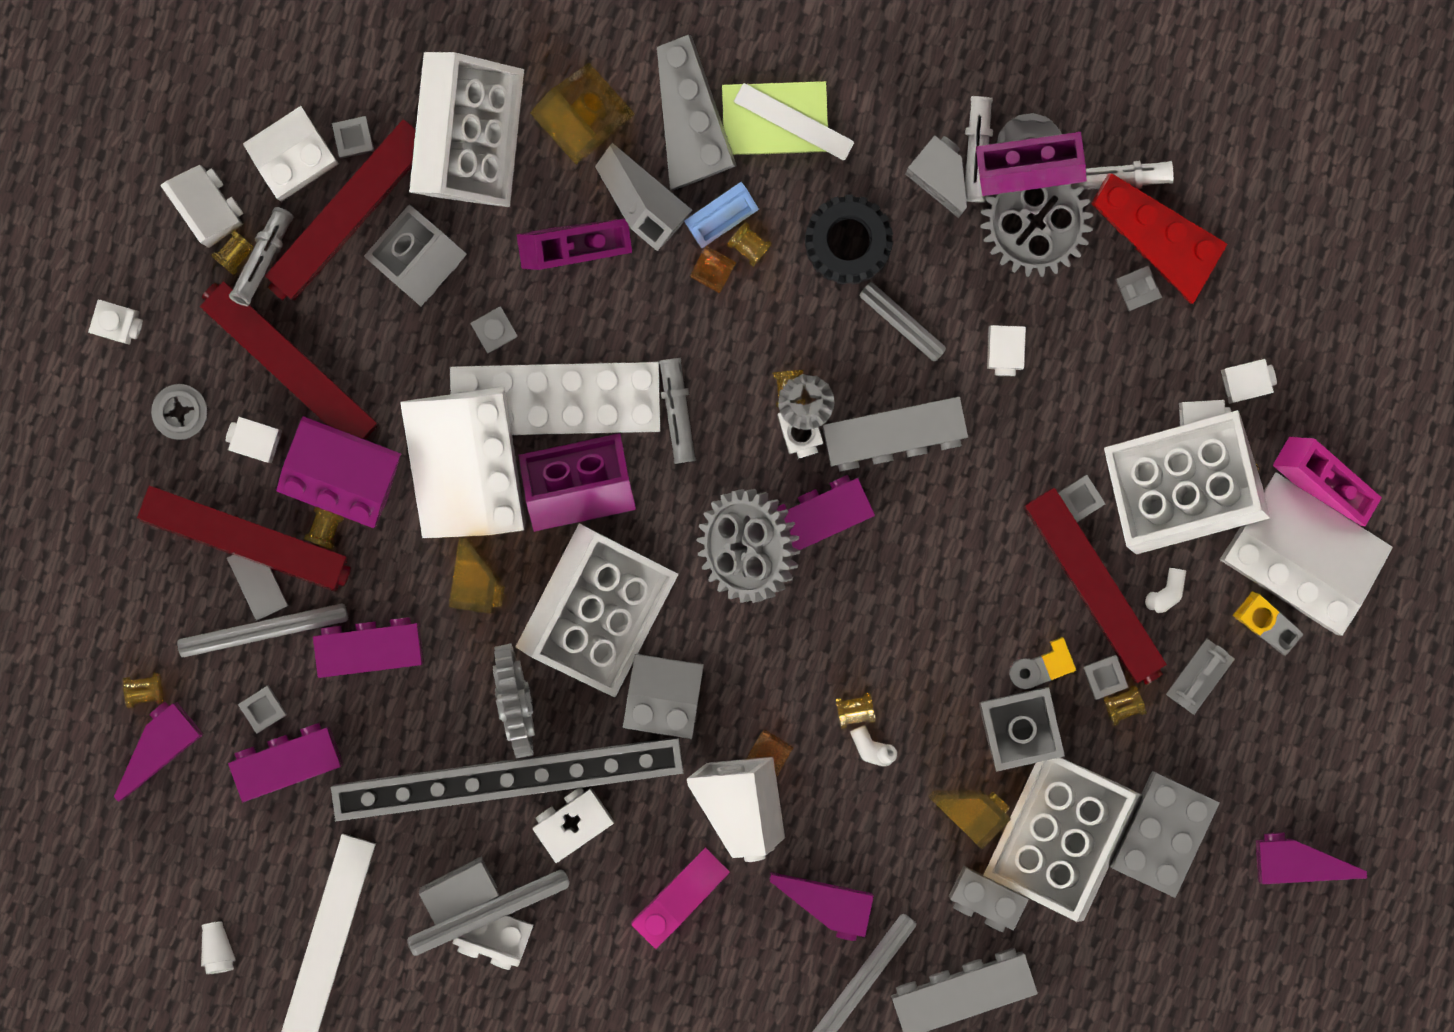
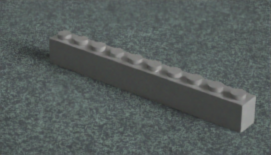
[331,737,684,822]

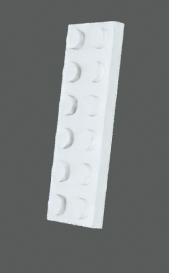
[450,362,660,435]

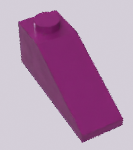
[517,218,632,270]
[114,702,203,802]
[1256,832,1367,884]
[769,872,874,941]

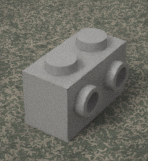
[948,866,1029,932]

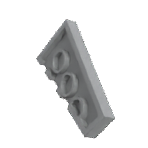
[657,35,737,190]

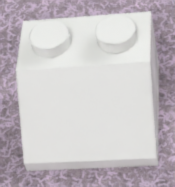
[243,106,339,202]
[160,165,243,248]

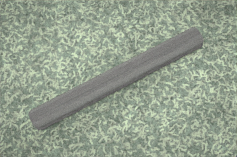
[177,603,348,657]
[407,870,569,956]
[813,914,916,1032]

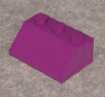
[276,416,401,528]
[518,433,636,532]

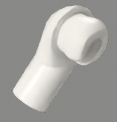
[1145,568,1186,613]
[850,725,897,766]

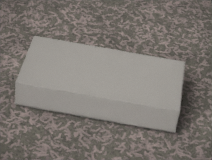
[227,555,288,621]

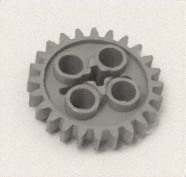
[980,184,1094,277]
[697,489,800,603]
[493,644,535,758]

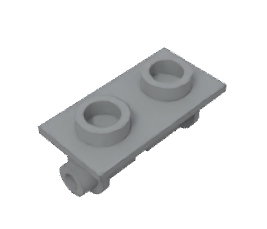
[1166,638,1235,715]

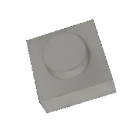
[332,116,374,159]
[470,306,518,354]
[1058,475,1105,522]
[1083,655,1128,700]
[238,685,287,734]

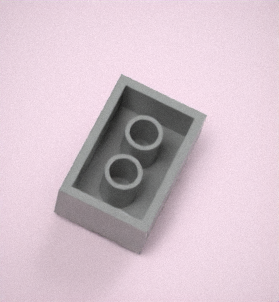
[1110,771,1219,898]

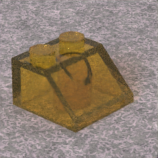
[530,63,635,164]
[449,537,505,613]
[928,790,1011,849]

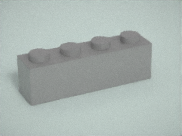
[822,396,968,472]
[891,948,1038,1032]

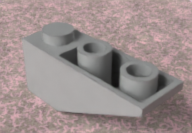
[595,143,692,251]

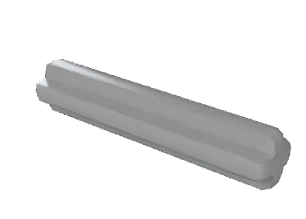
[860,282,946,361]

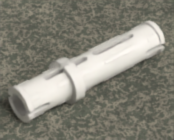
[965,96,993,203]
[1070,161,1174,190]

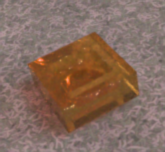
[690,246,737,293]
[746,730,794,777]

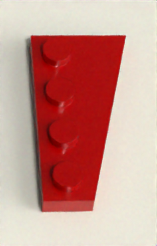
[1091,173,1228,304]

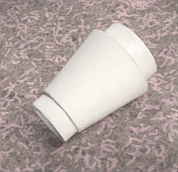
[201,922,236,974]

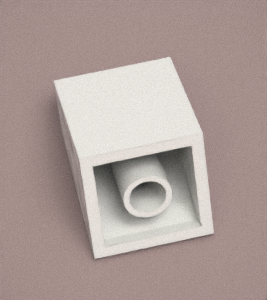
[687,757,785,862]

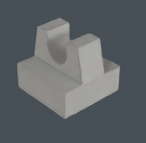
[1115,265,1162,311]

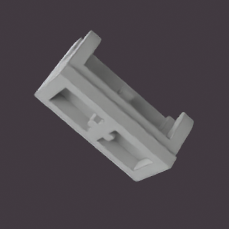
[419,856,499,925]

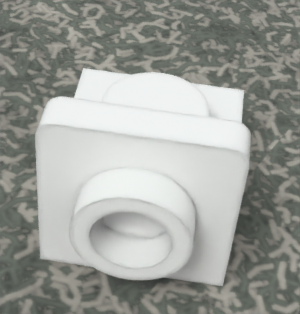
[88,299,143,345]

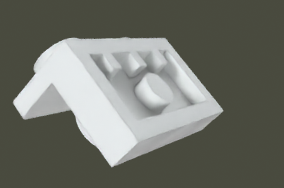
[453,915,533,970]

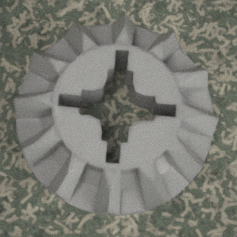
[778,374,834,430]
[151,384,207,440]

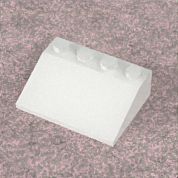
[409,52,524,207]
[400,387,526,538]
[1104,410,1270,554]
[1220,472,1393,636]
[516,523,678,697]
[983,757,1142,922]

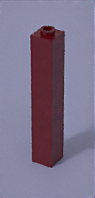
[265,119,416,301]
[199,281,380,440]
[137,485,351,592]
[1023,487,1167,685]

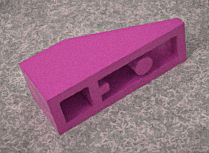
[1273,437,1382,526]
[631,847,730,949]

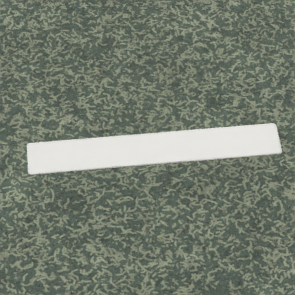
[734,83,854,160]

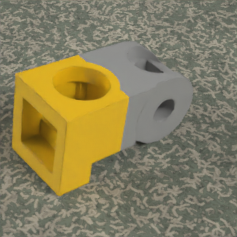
[1232,591,1303,656]
[1009,637,1076,689]

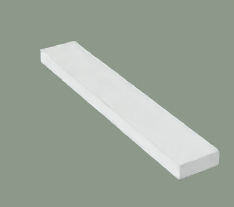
[281,834,376,1032]

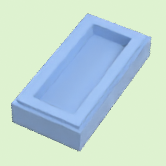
[684,182,759,248]

